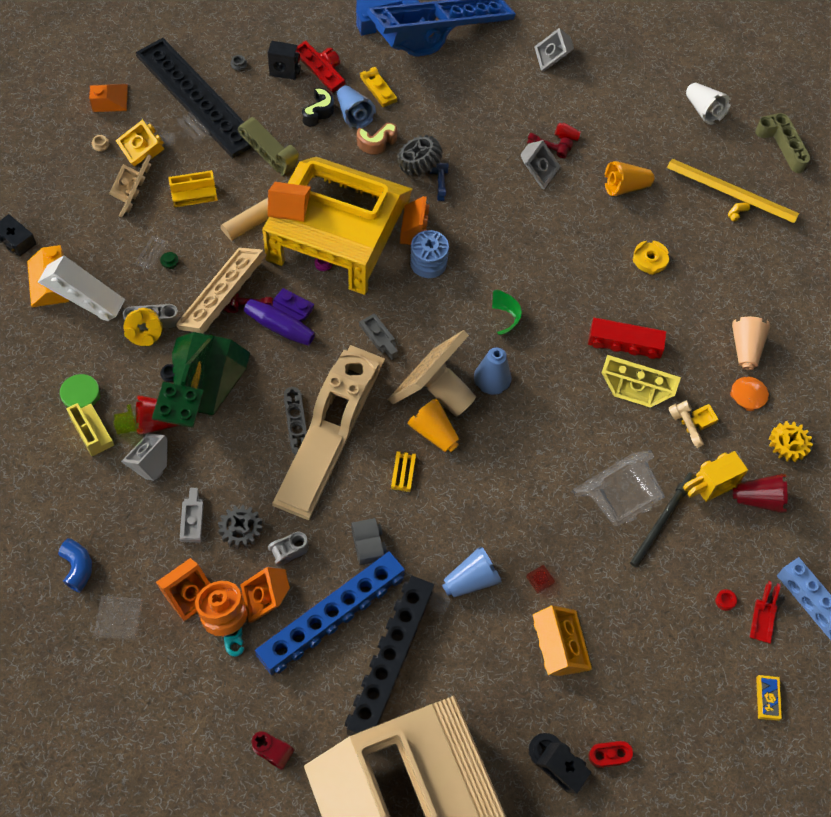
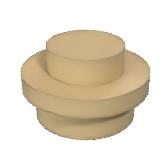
[92,135,109,151]

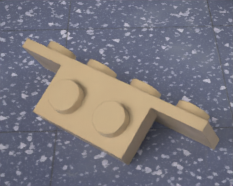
[109,154,151,217]

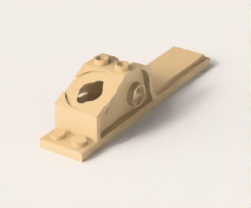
[273,345,385,520]

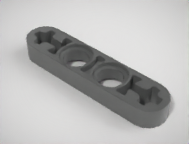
[284,387,307,455]

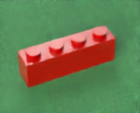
[588,317,666,359]

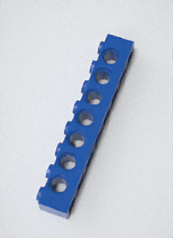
[255,551,405,675]

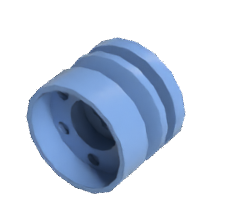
[410,230,449,278]

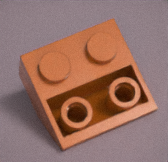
[400,196,430,245]

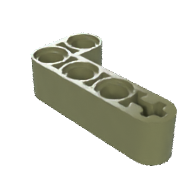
[755,113,810,173]
[238,117,299,176]

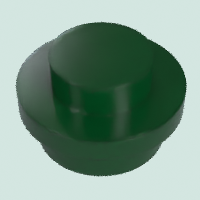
[160,252,179,269]

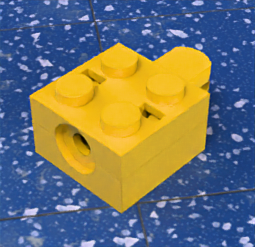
[683,451,748,502]

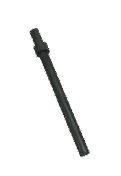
[630,472,695,567]

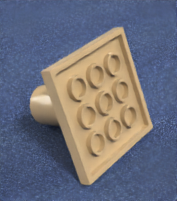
[387,330,476,416]

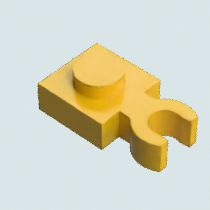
[682,404,719,433]

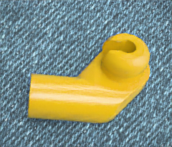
[728,202,750,222]

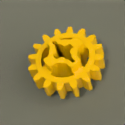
[769,421,813,462]

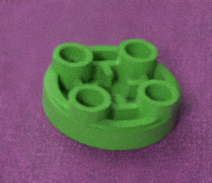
[60,374,100,408]

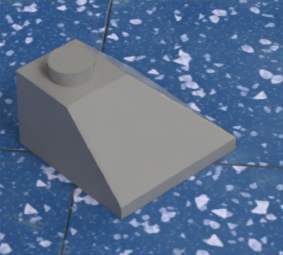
[534,28,574,71]
[520,140,561,189]
[121,433,167,481]

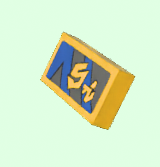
[756,675,782,721]

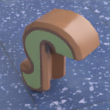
[357,123,398,155]

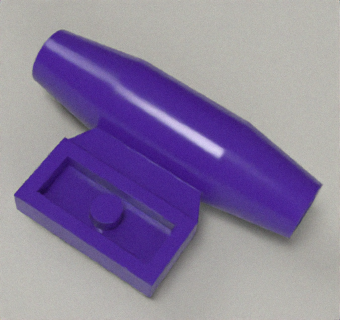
[244,288,315,346]

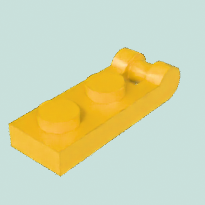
[360,67,397,107]

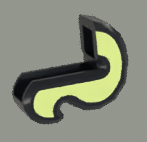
[302,87,334,127]

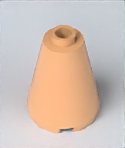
[732,317,770,370]

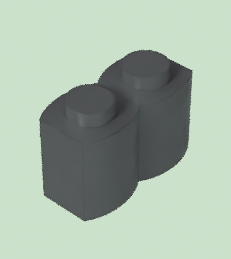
[351,518,387,565]

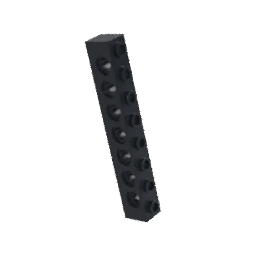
[344,575,435,736]

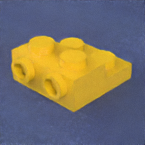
[116,120,164,167]

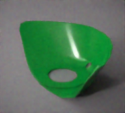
[492,290,522,335]

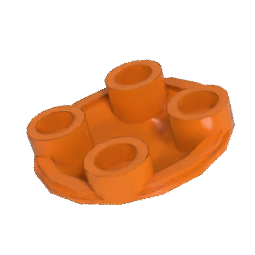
[730,377,769,411]

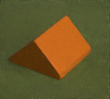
[268,182,311,222]

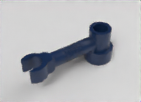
[430,163,449,201]

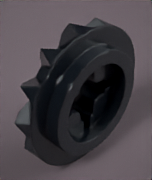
[529,733,561,764]

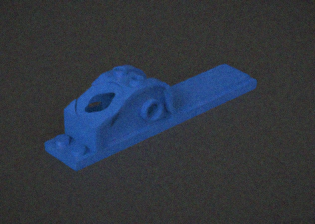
[367,0,516,57]

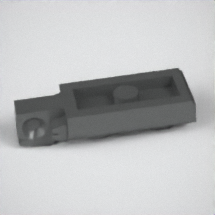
[359,314,398,360]

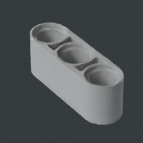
[123,304,179,330]

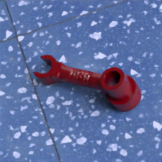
[527,133,573,158]
[224,292,273,313]

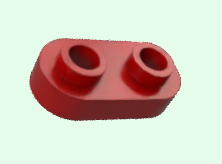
[588,741,633,768]

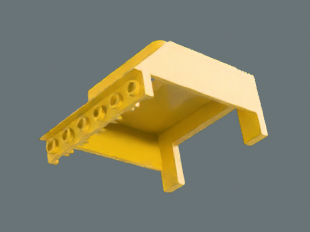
[262,157,413,295]

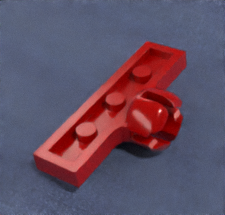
[298,40,346,93]

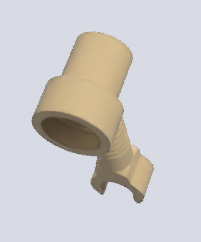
[669,400,704,448]

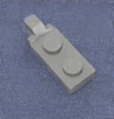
[180,488,204,542]

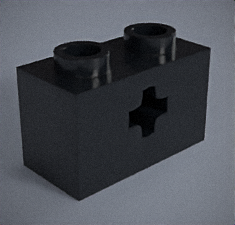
[0,214,36,257]
[536,742,591,794]

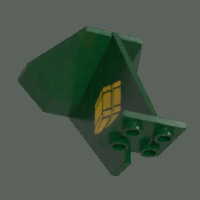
[152,332,250,428]

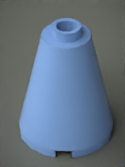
[337,86,376,129]
[474,348,511,395]
[442,546,502,597]

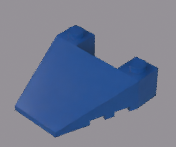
[356,0,422,36]

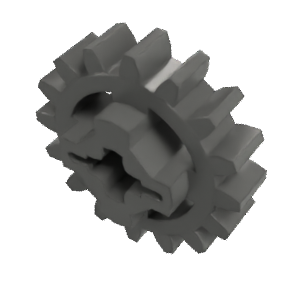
[218,505,263,549]

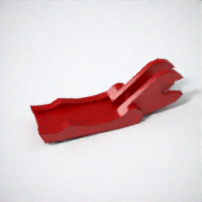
[750,581,780,643]

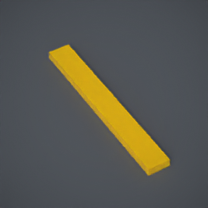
[667,159,799,223]

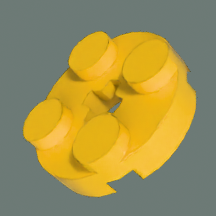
[633,241,669,275]
[123,308,162,346]

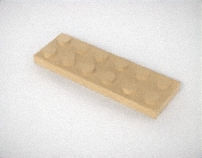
[175,248,266,334]

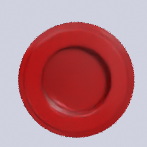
[715,589,737,611]

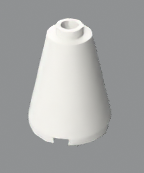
[686,83,731,125]

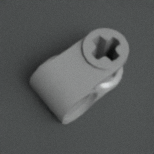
[268,532,309,566]

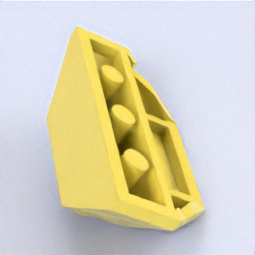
[602,355,681,408]

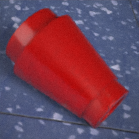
[554,122,581,141]

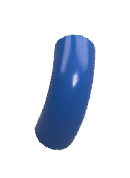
[58,538,92,593]

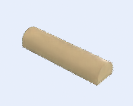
[221,198,269,241]

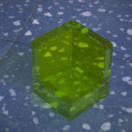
[113,404,137,434]

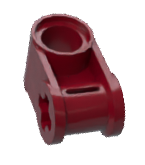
[251,731,295,770]

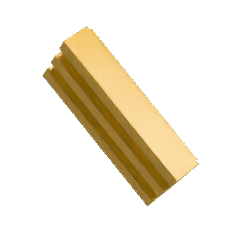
[391,451,416,492]

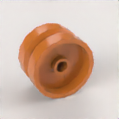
[195,581,248,636]

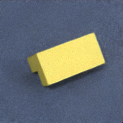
[66,403,114,456]

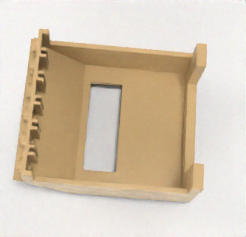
[304,696,506,817]

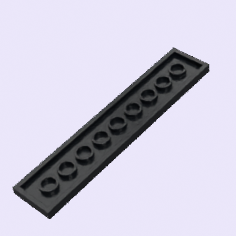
[136,38,252,159]

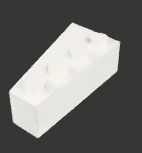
[37,256,125,321]

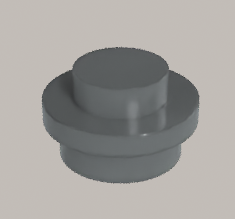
[230,55,247,71]

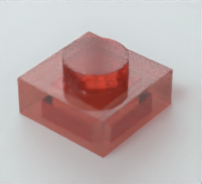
[526,565,555,593]

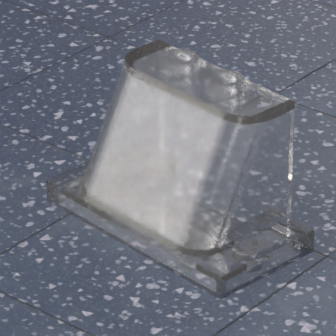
[572,450,665,526]

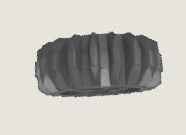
[397,135,443,177]

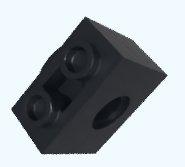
[268,41,301,80]

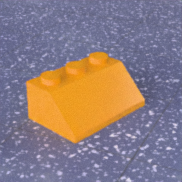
[27,245,69,307]
[533,606,592,676]

